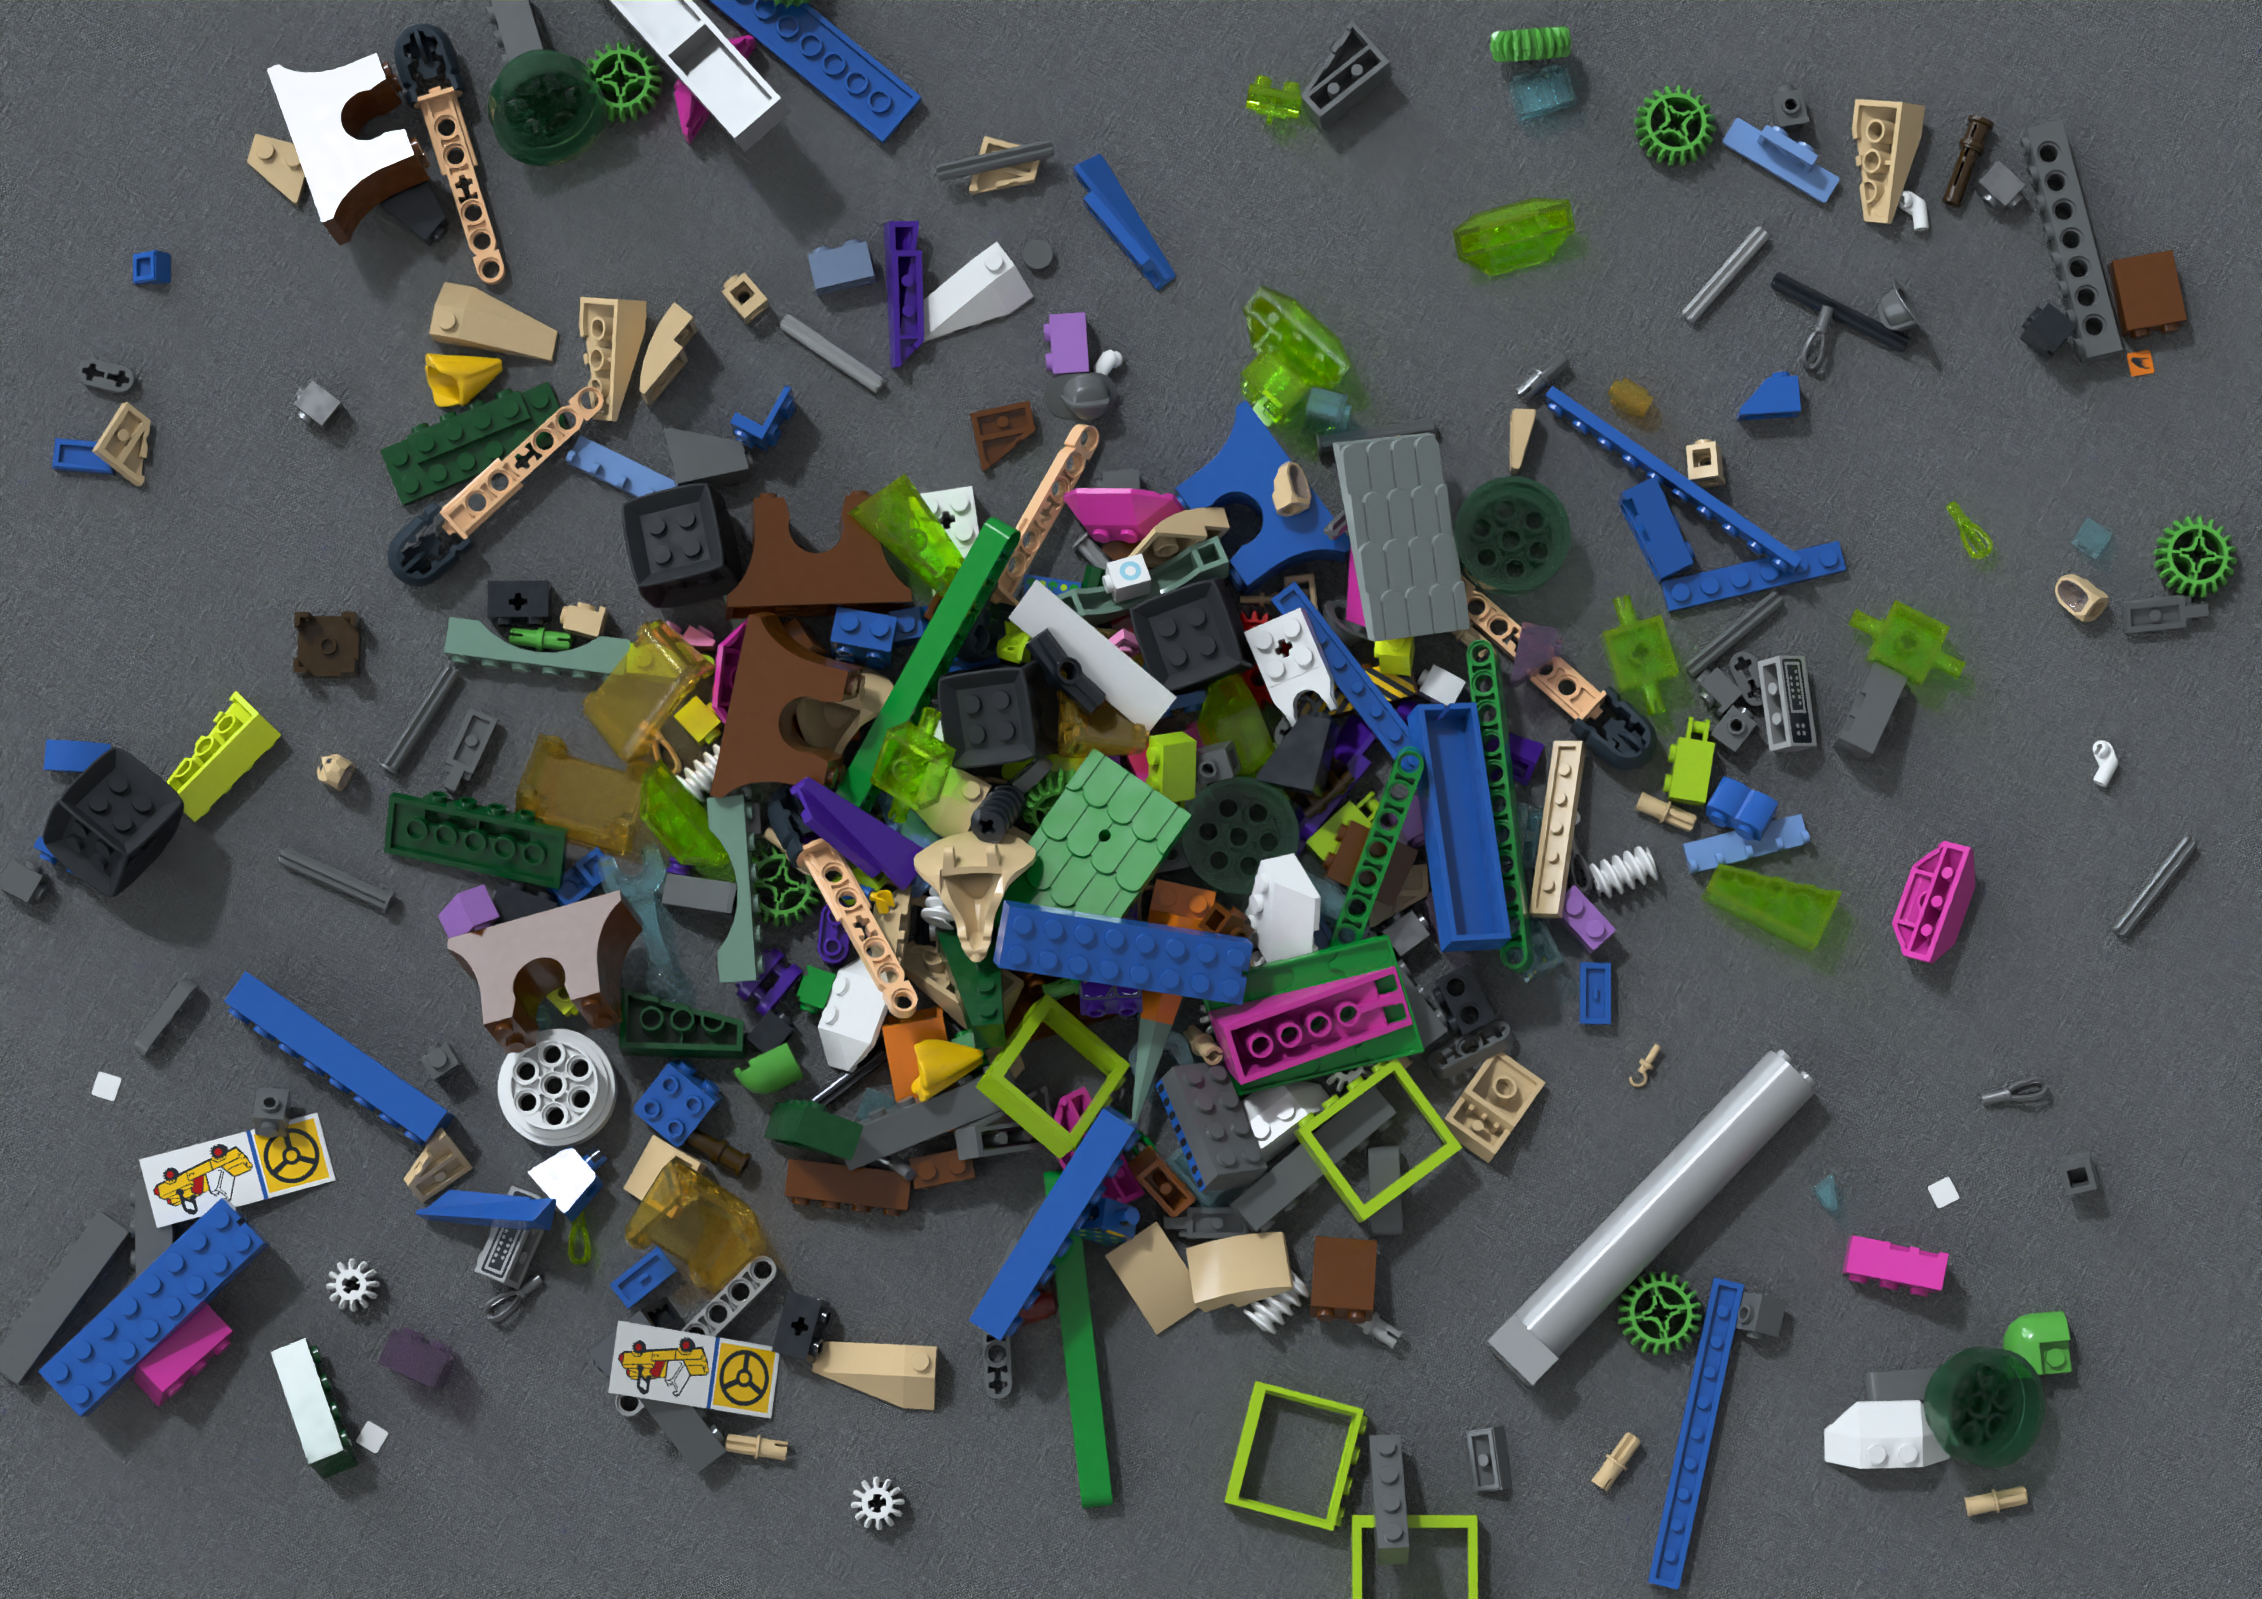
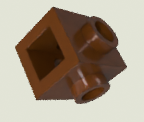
[1198,902,1255,939]

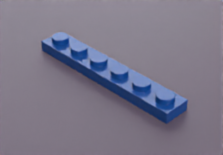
[1661,541,1846,613]

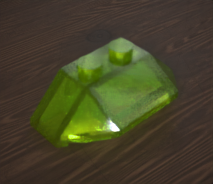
[1452,198,1575,276]
[1243,285,1352,389]
[1196,672,1275,796]
[640,759,731,868]

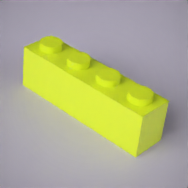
[167,691,281,822]

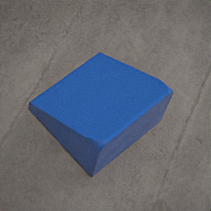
[133,250,171,285]

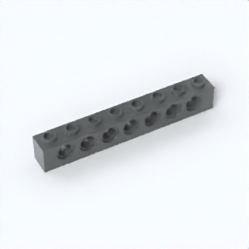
[2020,120,2123,364]

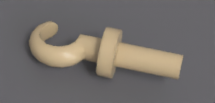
[1240,592,1280,607]
[1629,1044,1662,1087]

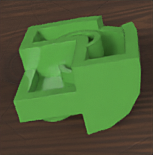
[733,1042,804,1095]
[2003,1310,2072,1378]

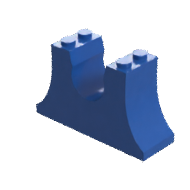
[1175,400,1350,596]

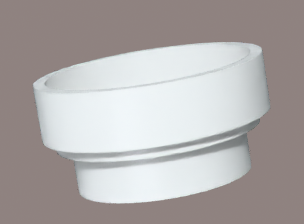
[498,1029,618,1148]

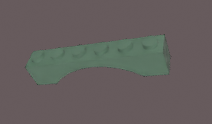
[1056,536,1229,627]
[444,617,632,684]
[707,795,765,983]

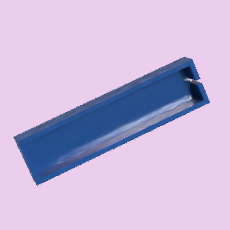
[1407,702,1511,952]
[993,900,1253,1005]
[224,971,455,1146]
[969,1106,1141,1341]
[38,1198,270,1417]

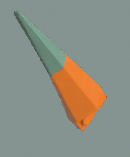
[1131,879,1217,1123]

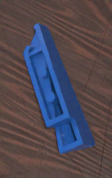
[1073,154,1176,291]
[415,1189,557,1230]

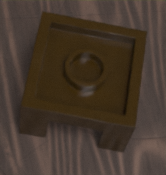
[293,612,361,678]

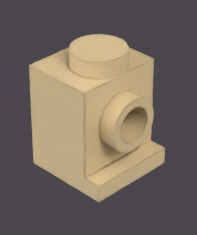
[721,272,770,325]
[1686,439,1725,488]
[560,602,609,640]

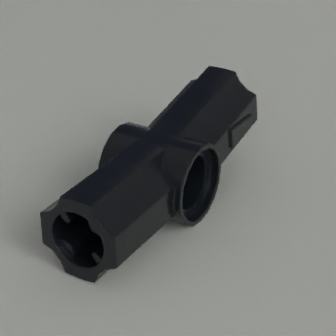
[1025,628,1106,715]

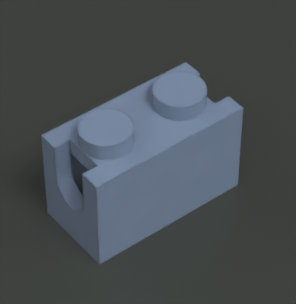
[808,239,876,296]

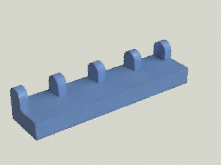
[566,435,675,497]
[1682,814,1810,875]

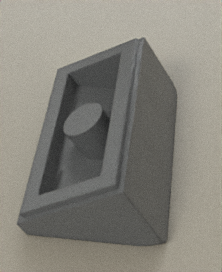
[1466,1426,1512,1493]

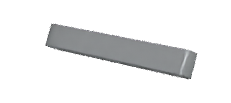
[615,1256,778,1417]

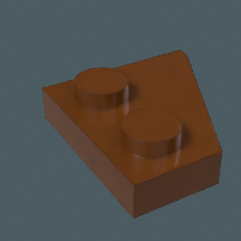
[970,401,1035,471]

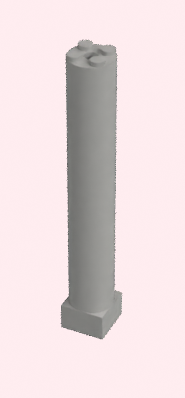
[1484,1049,1816,1387]

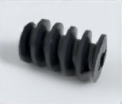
[971,784,1026,844]

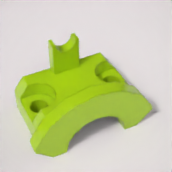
[996,620,1032,664]

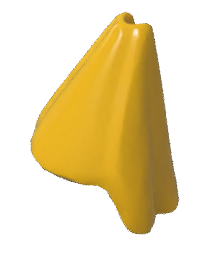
[425,353,503,407]
[911,1039,984,1102]

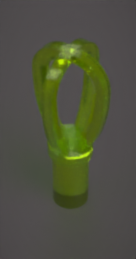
[1946,500,1993,559]
[568,1208,591,1265]

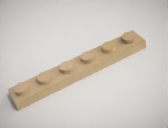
[1529,741,1586,918]

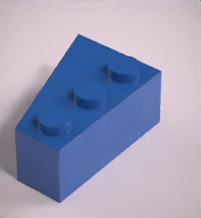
[1617,476,1695,584]

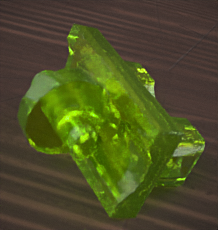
[1245,75,1302,125]

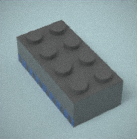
[1156,1060,1268,1193]

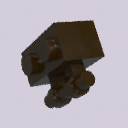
[1283,750,1356,819]

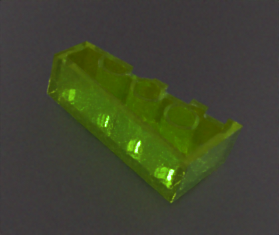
[848,473,964,597]
[1700,864,1842,953]

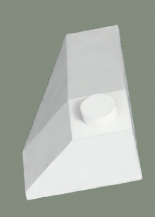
[923,242,1034,343]

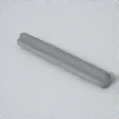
[1682,226,1769,323]
[780,314,884,393]

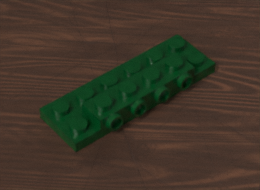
[380,381,572,507]
[384,791,569,889]

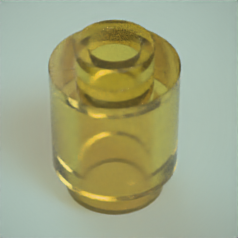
[1607,377,1654,418]

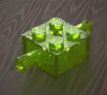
[1600,594,1679,716]
[1848,600,1966,686]
[870,707,956,823]

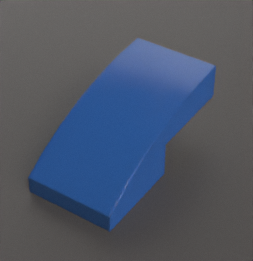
[43,739,111,773]
[547,847,616,906]

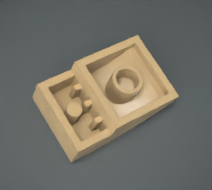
[639,302,698,407]
[1128,507,1230,568]
[1443,1052,1546,1163]
[1105,1221,1198,1335]
[1186,1232,1294,1312]

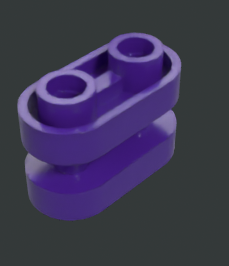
[817,902,851,966]
[735,947,804,1017]

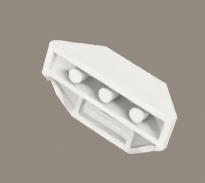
[818,950,888,1073]
[1240,1081,1330,1163]
[1824,1400,1950,1469]

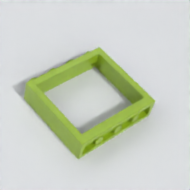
[975,993,1130,1159]
[1293,1058,1462,1223]
[1224,1381,1368,1531]
[1351,1515,1478,1599]

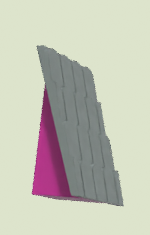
[1333,433,1470,642]

